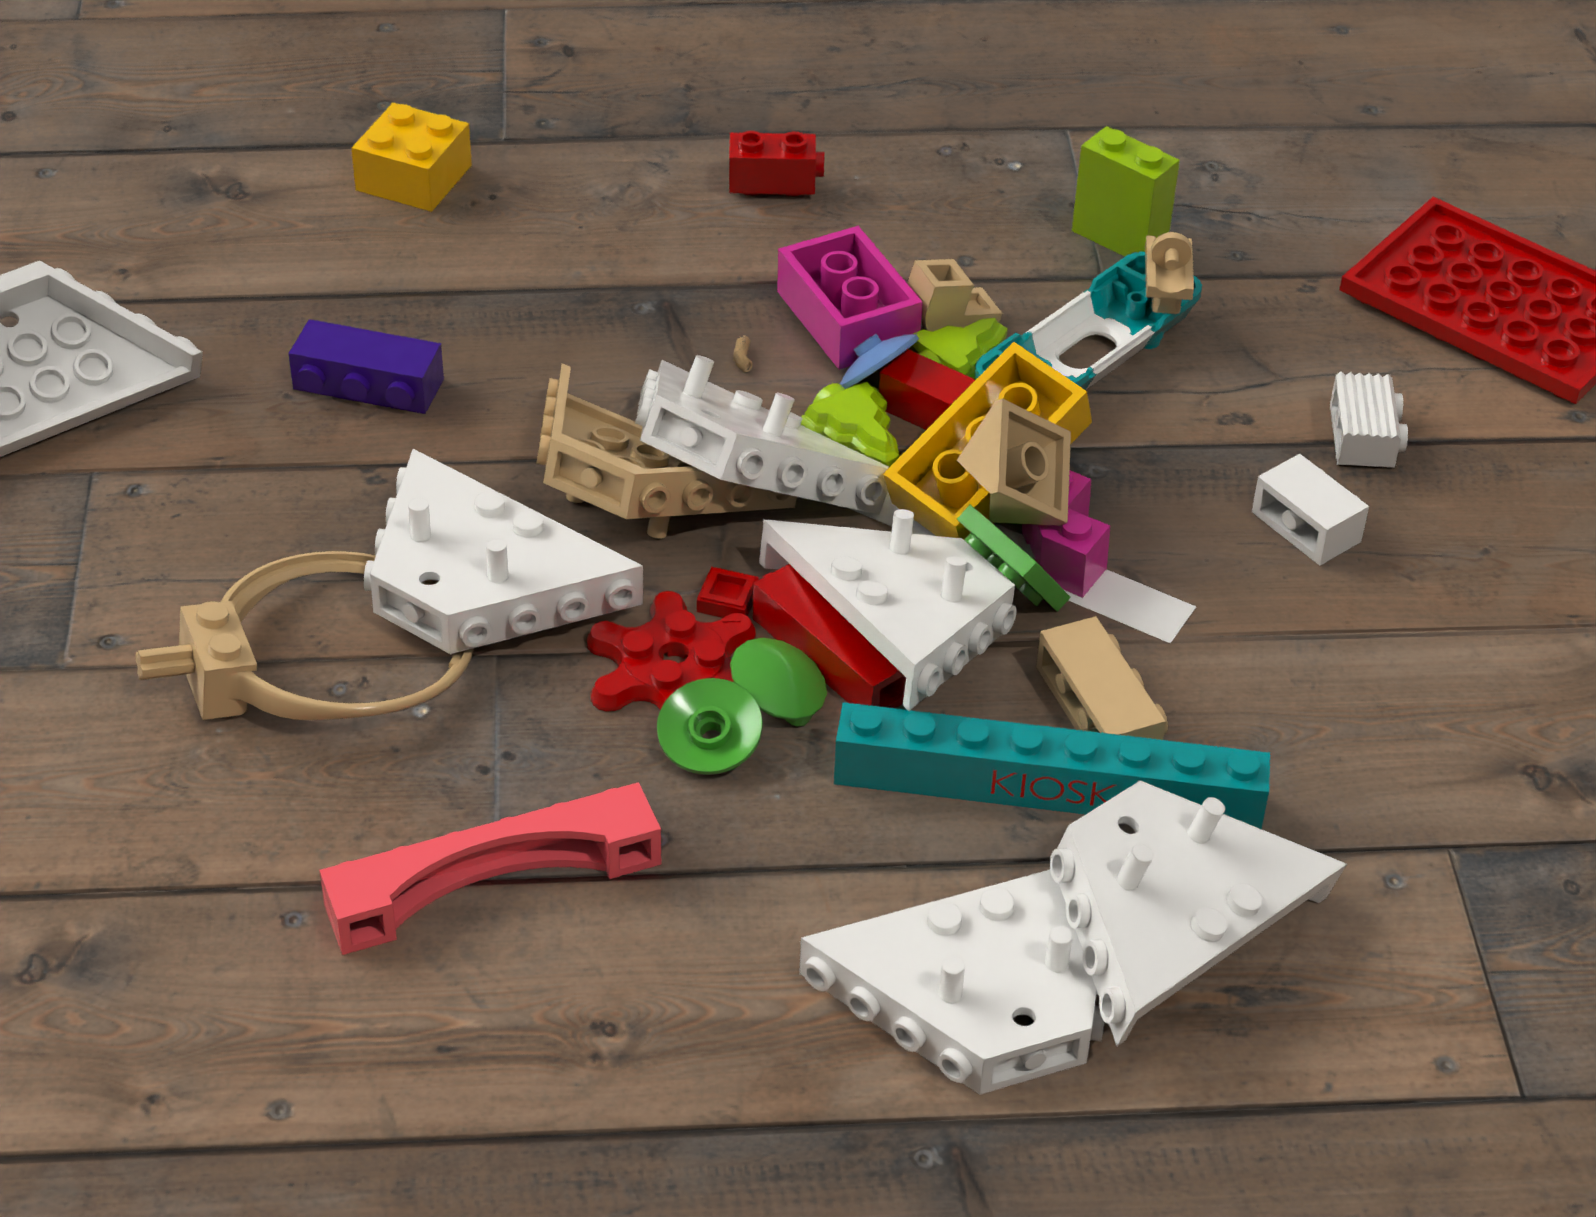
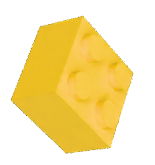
[351,102,472,212]

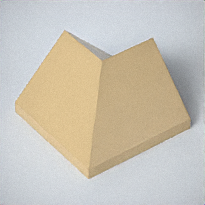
[957,399,1071,526]

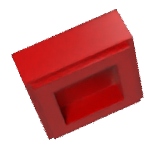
[696,566,759,618]

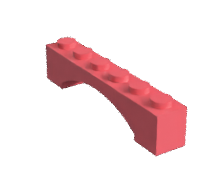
[319,782,661,955]

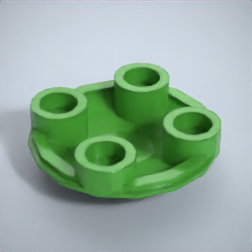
[730,637,827,726]

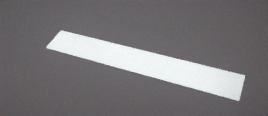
[849,492,1196,643]

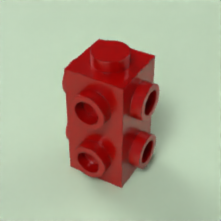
[729,131,824,196]

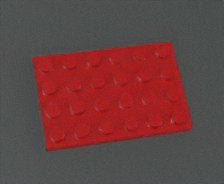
[1339,196,1596,404]

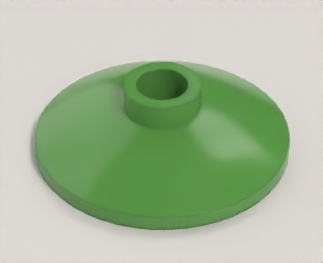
[657,678,763,775]

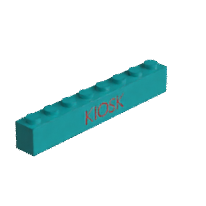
[834,702,1270,829]

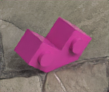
[1022,470,1111,598]

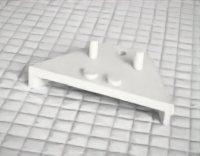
[0,260,202,457]
[635,355,889,514]
[364,449,643,654]
[759,509,1016,711]
[1050,781,1347,1046]
[800,870,1104,1095]

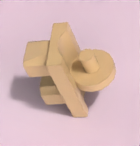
[1145,232,1194,314]

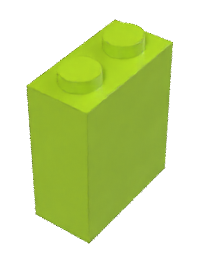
[1072,126,1180,257]

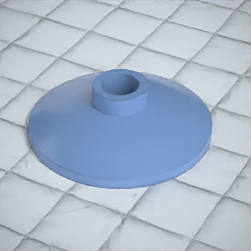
[840,334,919,389]

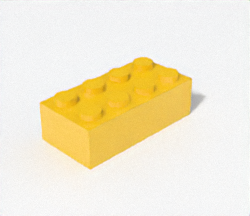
[883,342,1092,540]

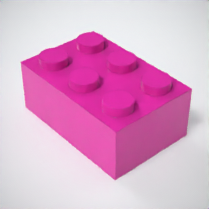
[777,226,923,369]

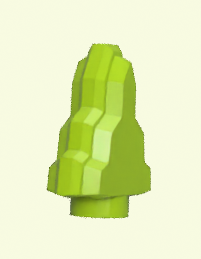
[908,318,1008,379]
[800,382,900,467]

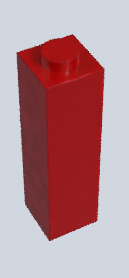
[879,349,976,430]
[753,564,906,708]

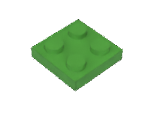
[957,504,1071,612]

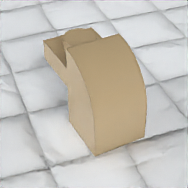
[907,259,1003,332]

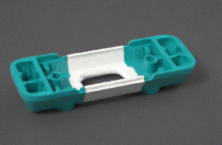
[975,252,1202,390]

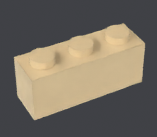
[1036,616,1168,740]

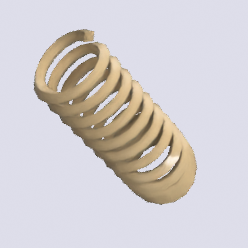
[733,335,753,372]

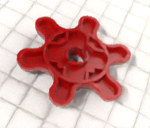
[586,591,756,711]

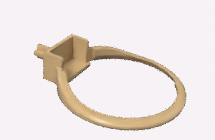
[135,551,474,720]

